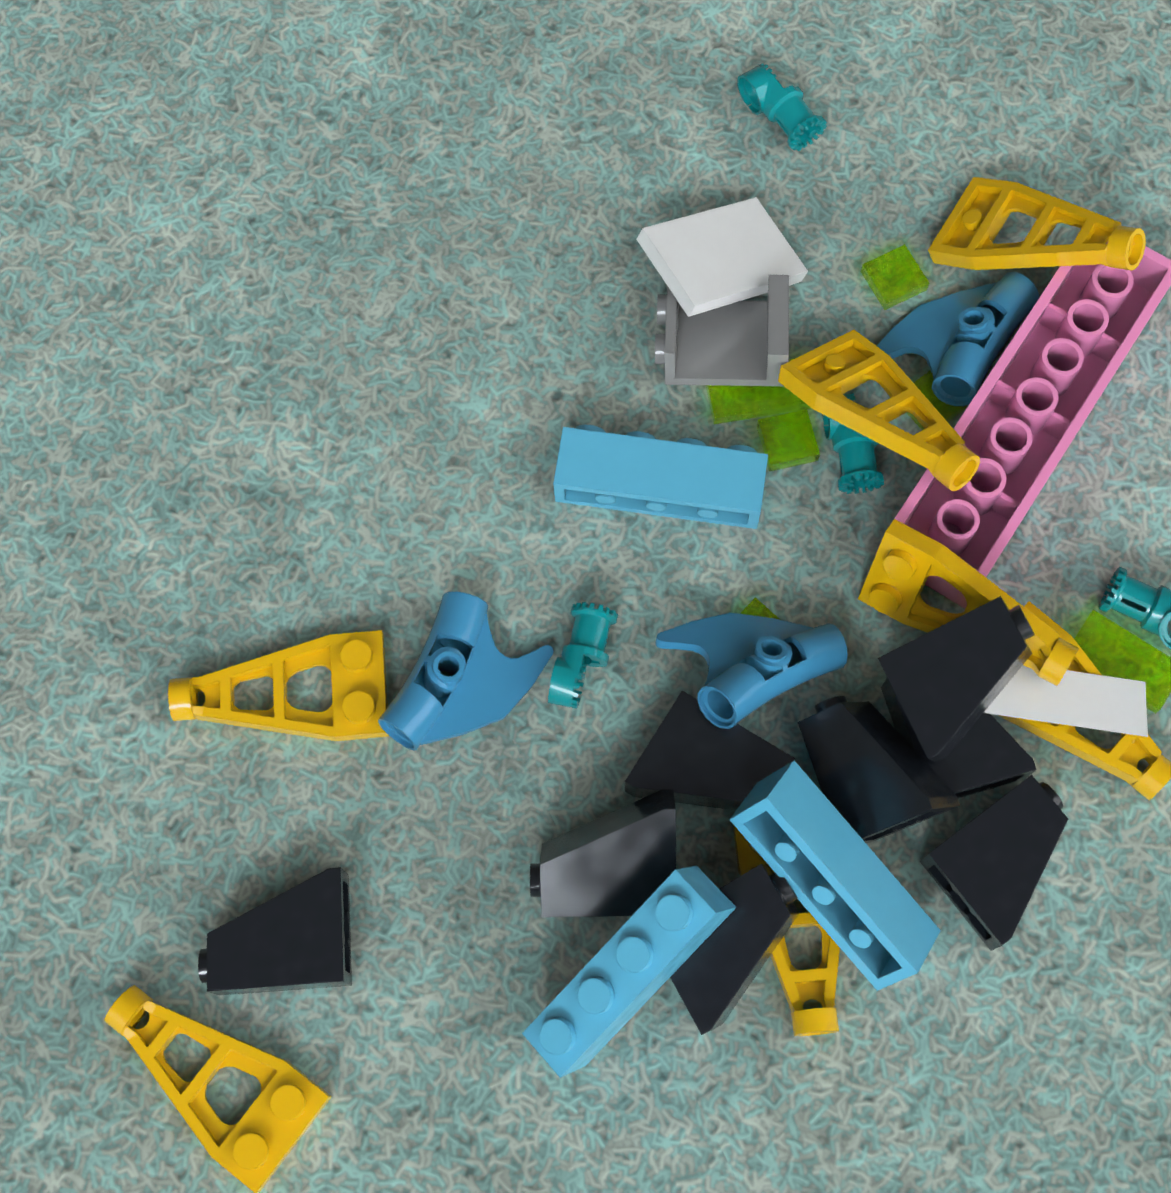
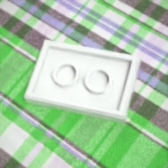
[636,197,808,317]

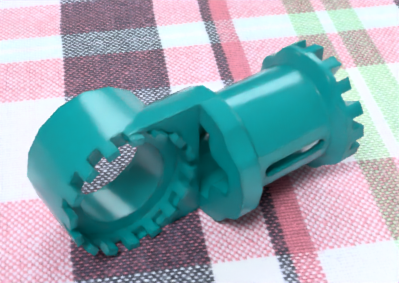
[737,63,827,151]
[822,392,884,494]
[1098,566,1171,649]
[548,602,618,709]

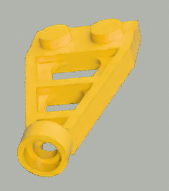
[928,177,1146,271]
[778,330,980,491]
[858,519,1079,686]
[998,601,1171,801]
[168,630,389,741]
[733,825,840,1036]
[104,985,332,1193]

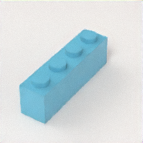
[553,425,768,529]
[729,760,941,991]
[522,866,736,1078]

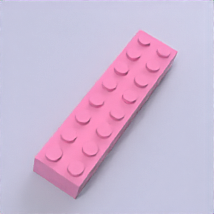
[875,242,1171,609]

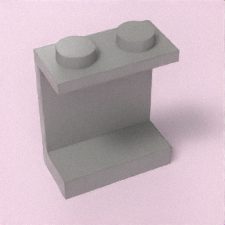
[655,275,789,386]

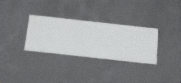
[984,665,1148,737]

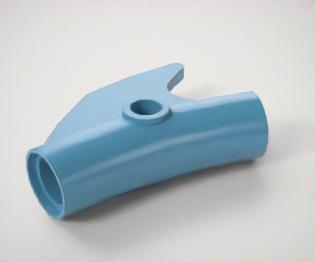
[877,271,1039,406]
[378,591,554,751]
[655,613,848,729]

